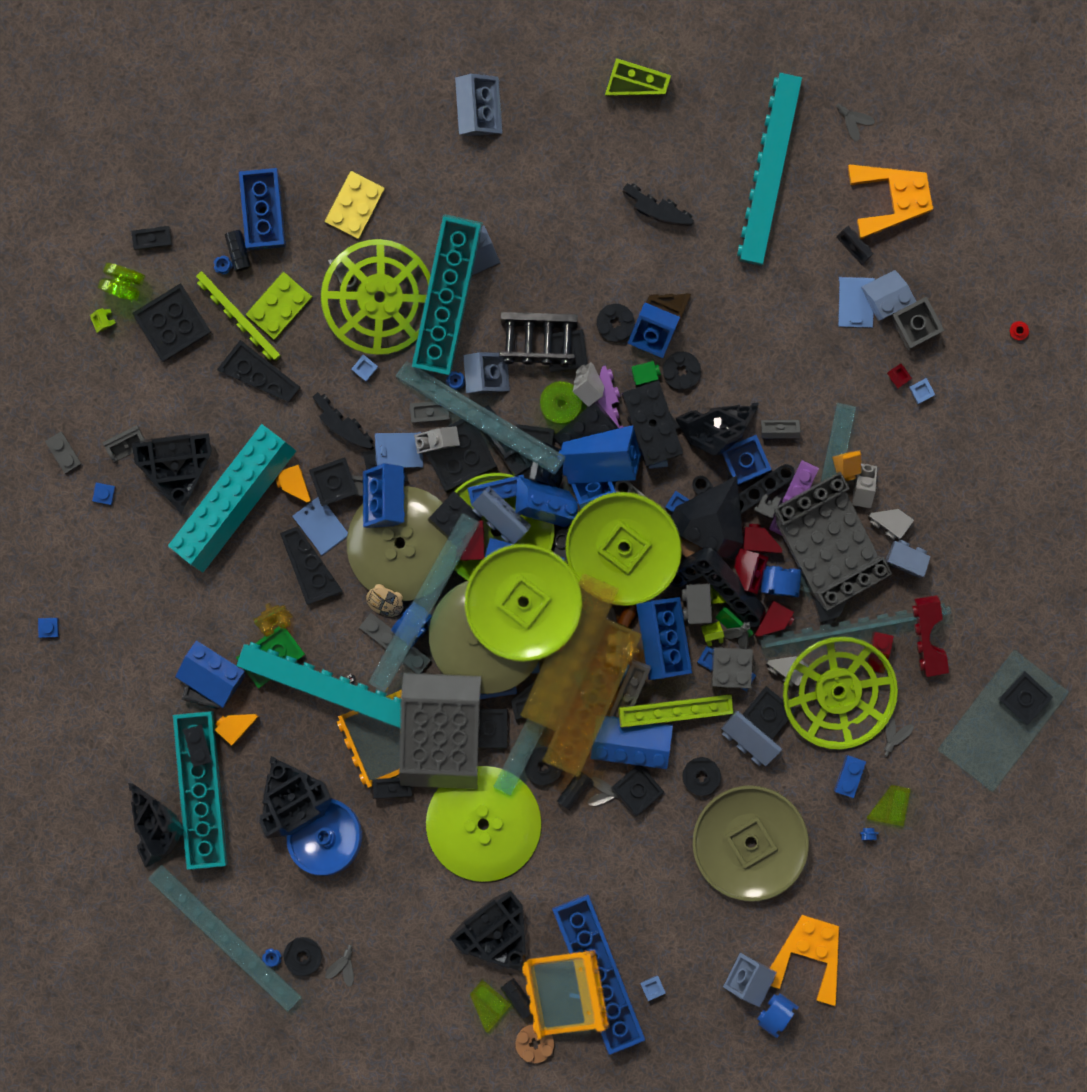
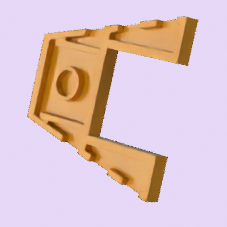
[848,165,933,239]
[770,915,839,1006]

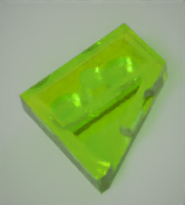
[867,785,911,826]
[470,979,512,1033]

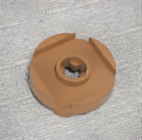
[516,1024,554,1063]

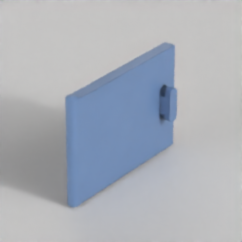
[839,277,875,328]
[375,432,423,468]
[292,497,348,556]

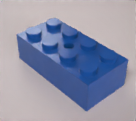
[239,168,286,251]
[636,597,692,680]

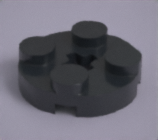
[596,303,635,342]
[663,351,701,390]
[524,746,563,785]
[682,757,721,796]
[283,937,322,976]

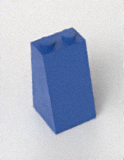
[558,426,641,484]

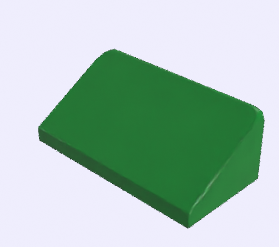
[715,607,753,638]

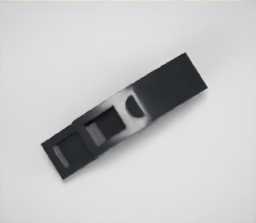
[622,183,694,226]
[313,392,374,449]
[472,405,531,477]

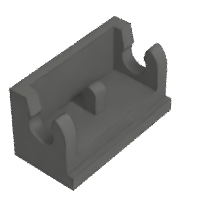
[102,425,145,462]
[755,494,782,519]

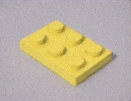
[325,171,385,239]

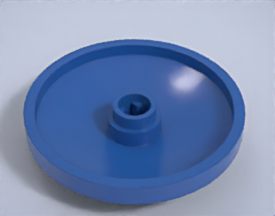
[287,799,362,876]

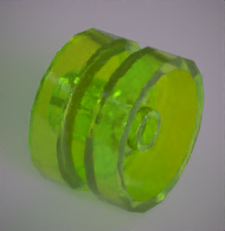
[97,262,146,302]
[540,381,582,425]

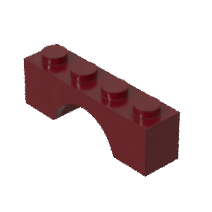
[912,595,949,677]

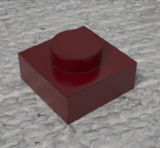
[887,363,912,388]

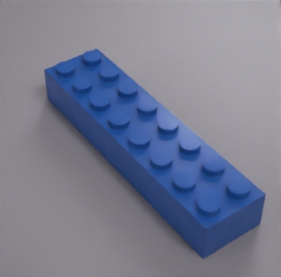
[552,894,645,1055]

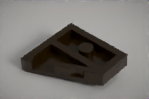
[646,293,691,328]

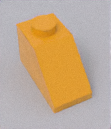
[832,451,861,481]
[275,465,312,503]
[215,714,259,745]

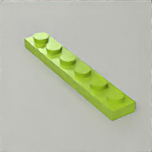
[196,271,281,361]
[618,694,733,727]

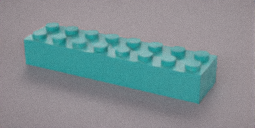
[412,214,483,375]
[168,424,297,573]
[173,711,228,870]

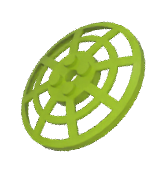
[321,239,431,355]
[783,637,898,749]

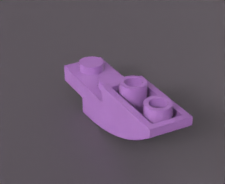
[597,366,623,428]
[769,460,819,535]

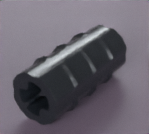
[224,230,251,272]
[557,770,592,811]
[500,978,531,1019]

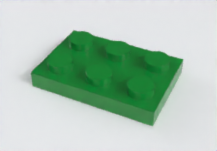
[236,623,305,689]

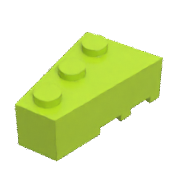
[605,58,671,96]

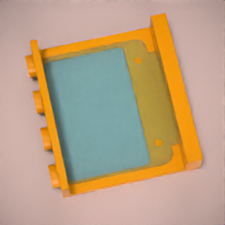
[337,690,402,788]
[523,950,609,1039]

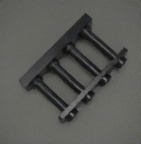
[499,312,578,366]

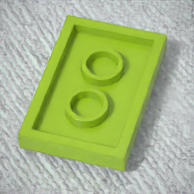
[245,272,312,340]

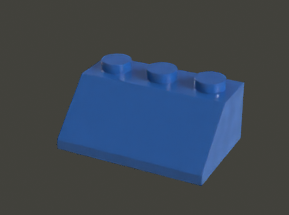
[363,463,405,528]
[515,477,578,527]
[175,640,245,708]

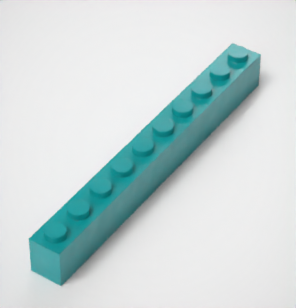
[737,73,802,266]
[236,642,401,728]

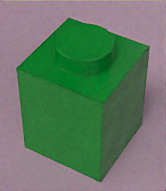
[631,361,661,386]

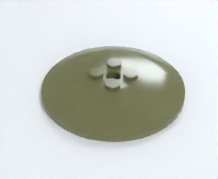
[347,486,459,601]
[429,581,540,694]
[693,785,809,901]

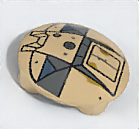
[366,584,403,617]

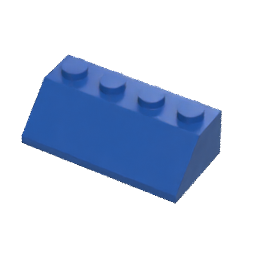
[591,714,673,769]

